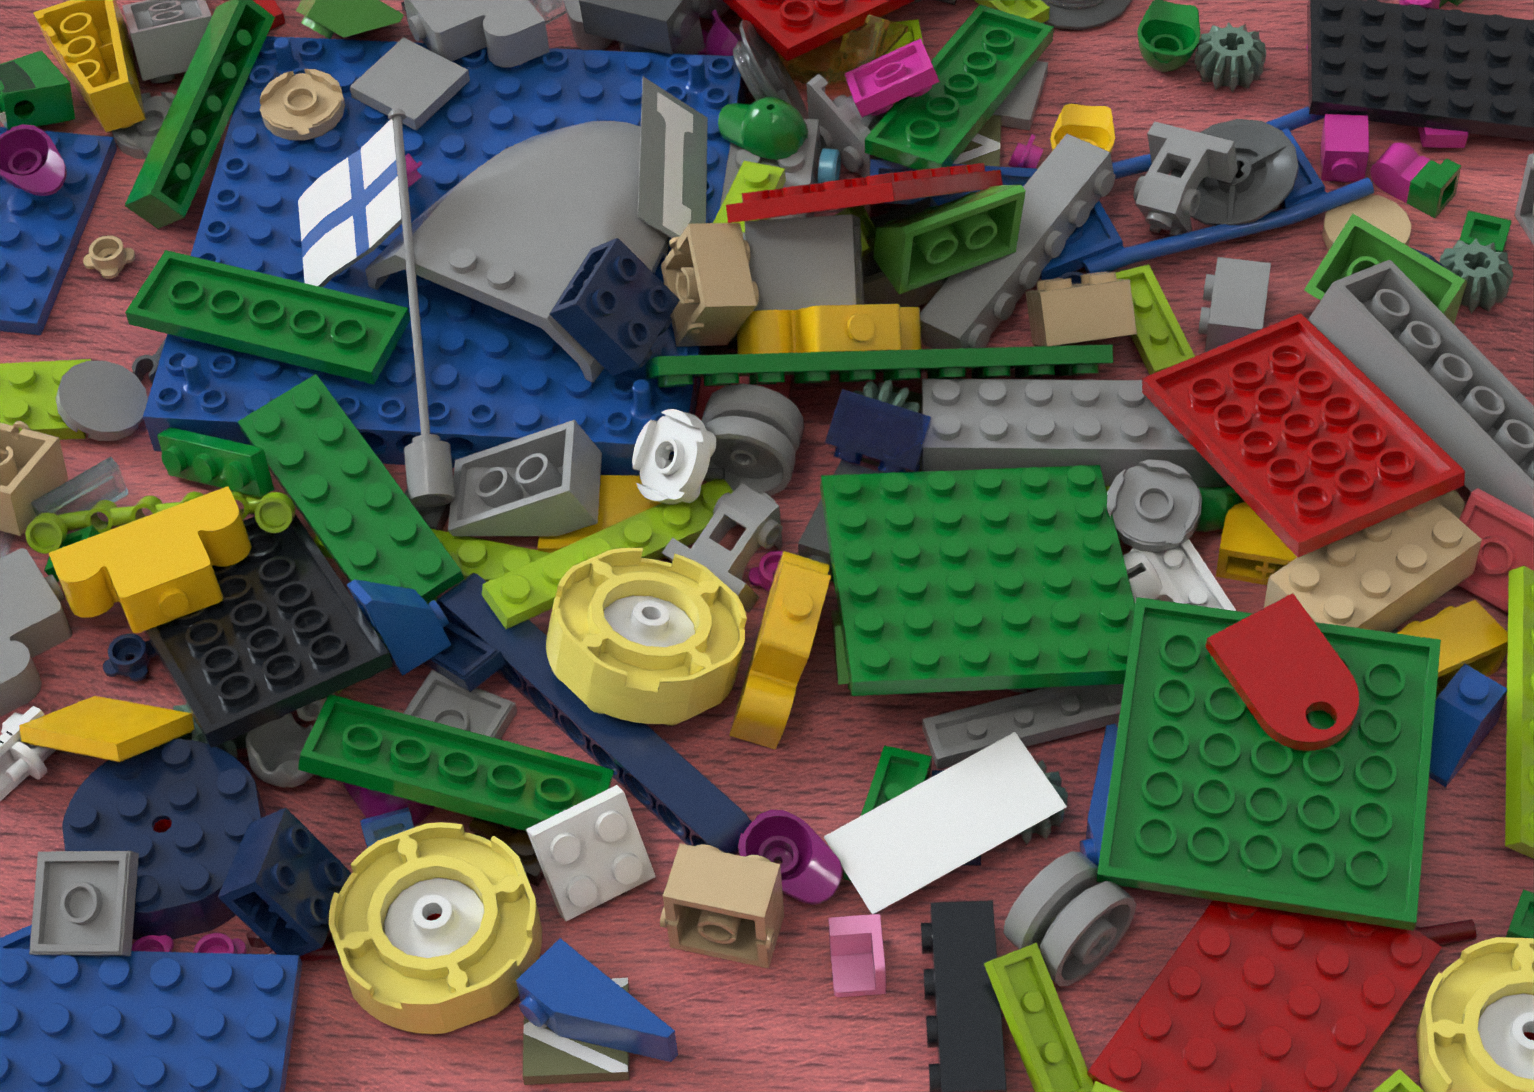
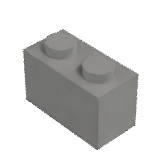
[1198,257,1271,352]

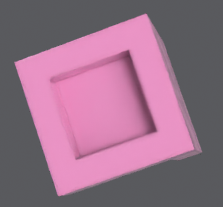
[828,914,886,997]

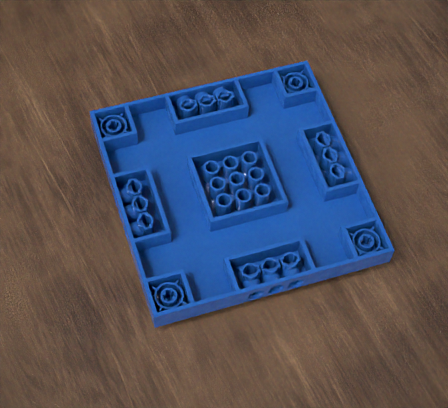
[143,36,746,476]

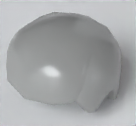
[246,713,315,788]

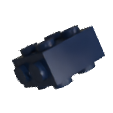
[549,238,680,376]
[218,808,351,956]

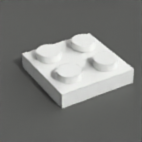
[526,785,656,921]

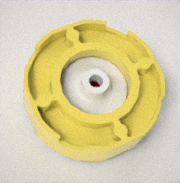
[546,548,747,726]
[329,822,542,1034]
[1416,937,1534,1092]

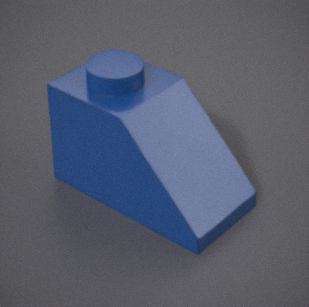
[346,579,451,676]
[1429,663,1507,787]

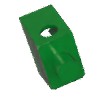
[0,50,75,130]

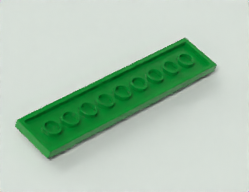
[646,344,1113,387]

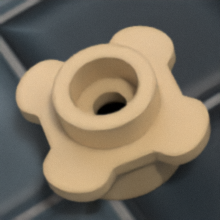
[83,236,135,279]

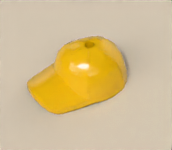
[1050,104,1115,154]

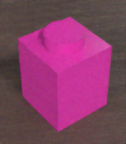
[1320,114,1369,182]

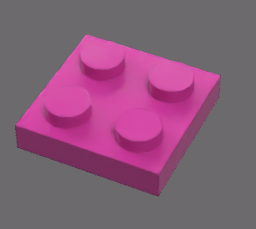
[845,38,940,118]

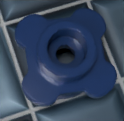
[103,634,157,682]

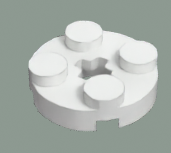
[632,409,717,505]

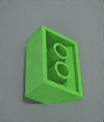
[296,0,404,39]
[873,185,1026,294]
[1304,213,1467,324]

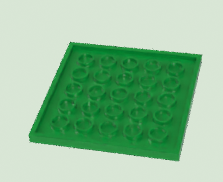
[820,465,1135,696]
[1096,597,1441,931]

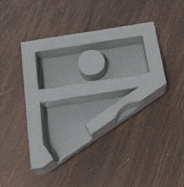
[807,74,881,177]

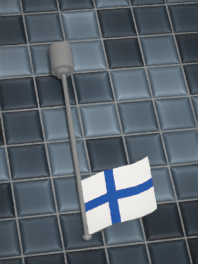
[298,108,455,507]

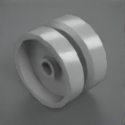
[701,383,804,496]
[1003,851,1137,986]

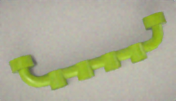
[25,490,295,554]

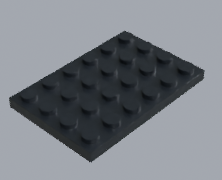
[1307,0,1534,141]
[144,514,393,748]

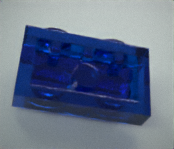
[825,389,933,473]

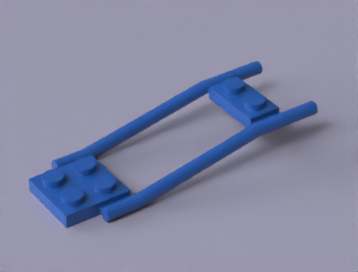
[1040,106,1374,280]

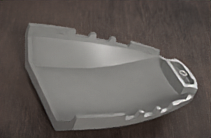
[365,121,670,382]

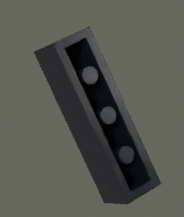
[921,900,1007,1092]

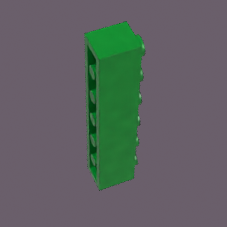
[124,0,275,229]

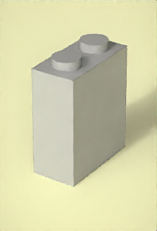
[742,214,864,311]

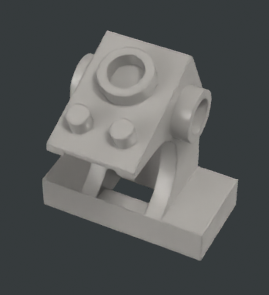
[1134,121,1238,236]
[662,483,783,612]

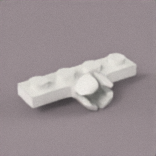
[1107,492,1236,611]

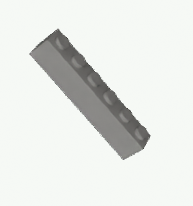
[920,134,1115,349]

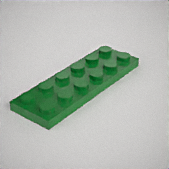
[865,4,1054,170]
[125,250,411,384]
[237,374,464,603]
[298,694,614,831]

